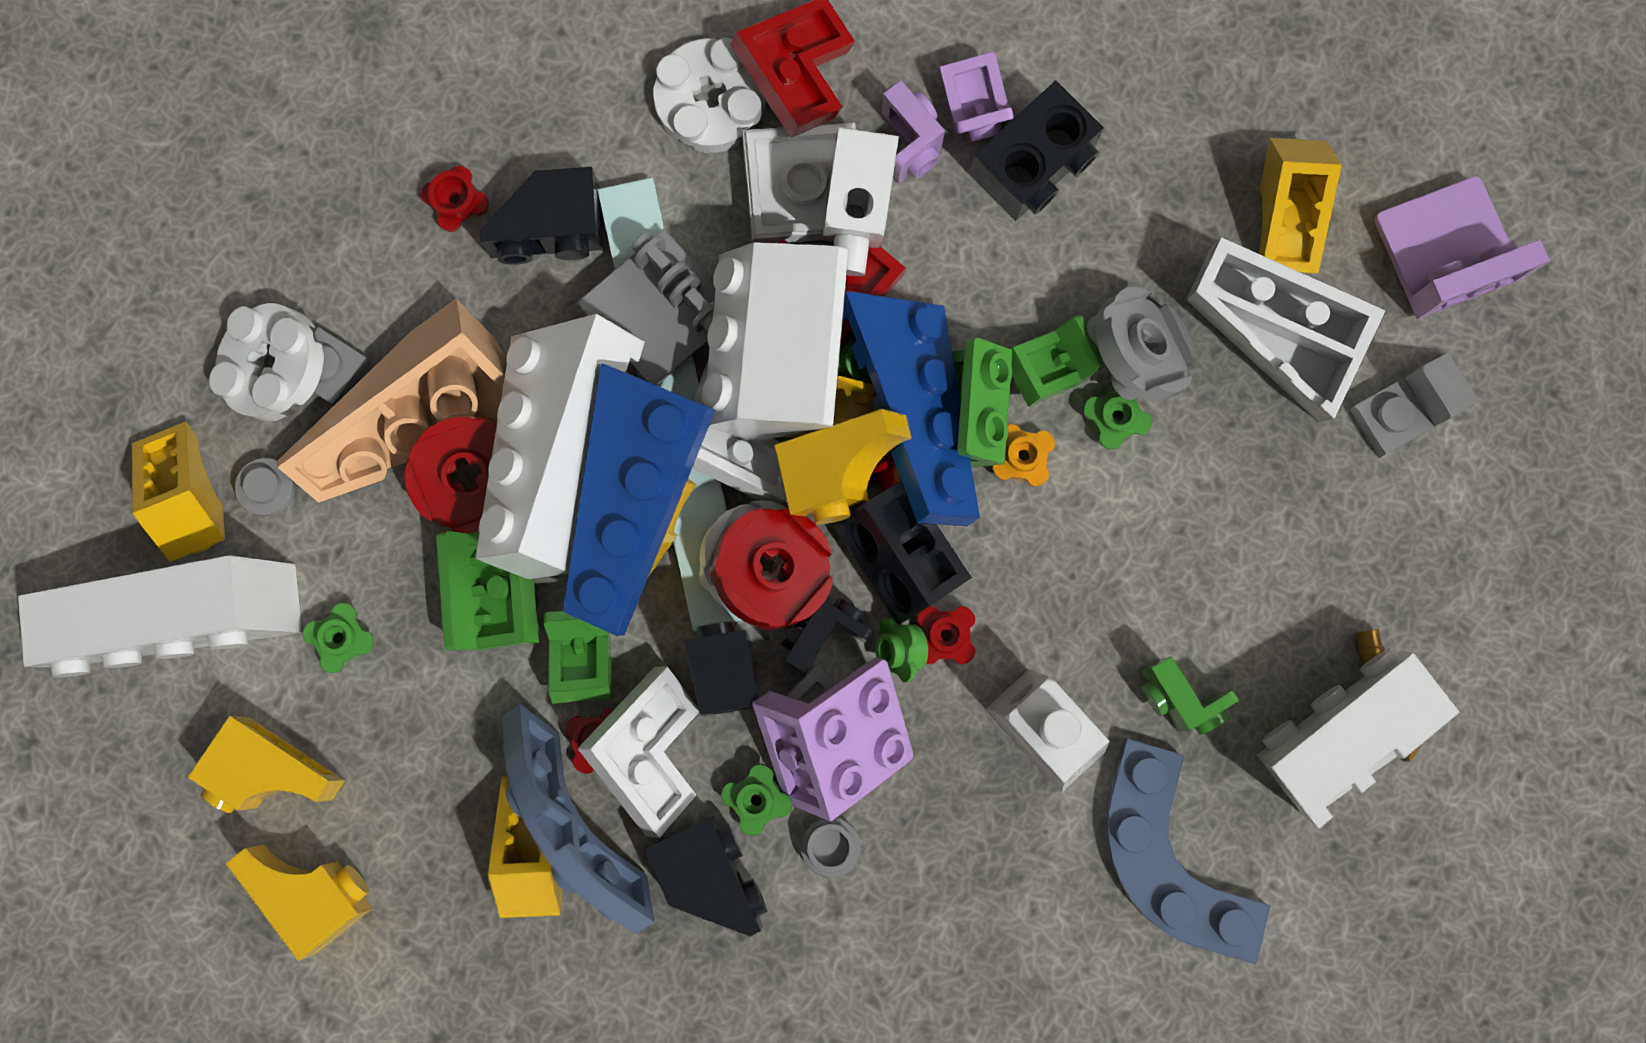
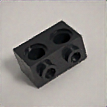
[969,80,1104,221]
[834,481,972,625]

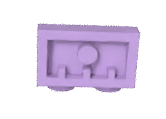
[1374,176,1550,320]
[752,658,914,822]

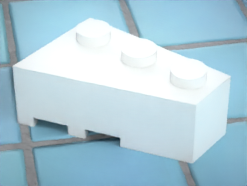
[1186,237,1386,422]
[1257,649,1460,829]

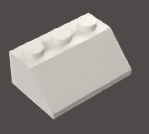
[701,242,848,441]

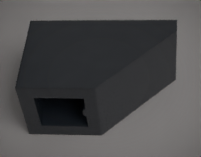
[480,167,603,265]
[684,621,760,717]
[644,816,768,936]

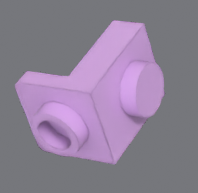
[939,51,1014,142]
[881,80,945,184]

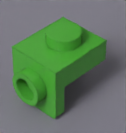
[1011,315,1106,407]
[544,610,612,704]
[1141,656,1239,735]

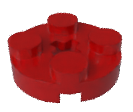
[404,414,497,533]
[709,508,833,630]

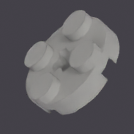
[1087,286,1195,402]

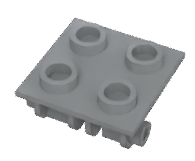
[577,229,716,385]

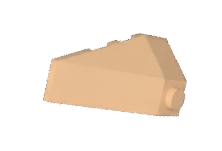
[277,298,507,503]

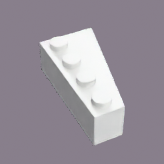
[475,314,645,579]
[18,555,302,677]

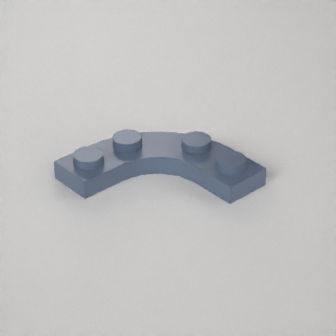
[501,704,654,934]
[1105,739,1271,965]

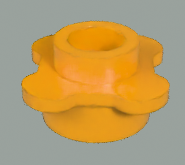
[992,424,1055,487]

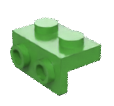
[952,338,1012,467]
[436,531,539,651]

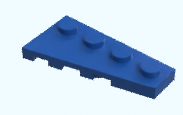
[842,291,980,526]
[563,363,716,636]

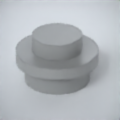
[235,458,296,516]
[801,818,861,878]

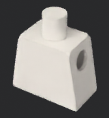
[822,127,899,276]
[986,669,1109,792]

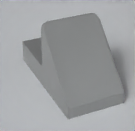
[1349,353,1479,458]

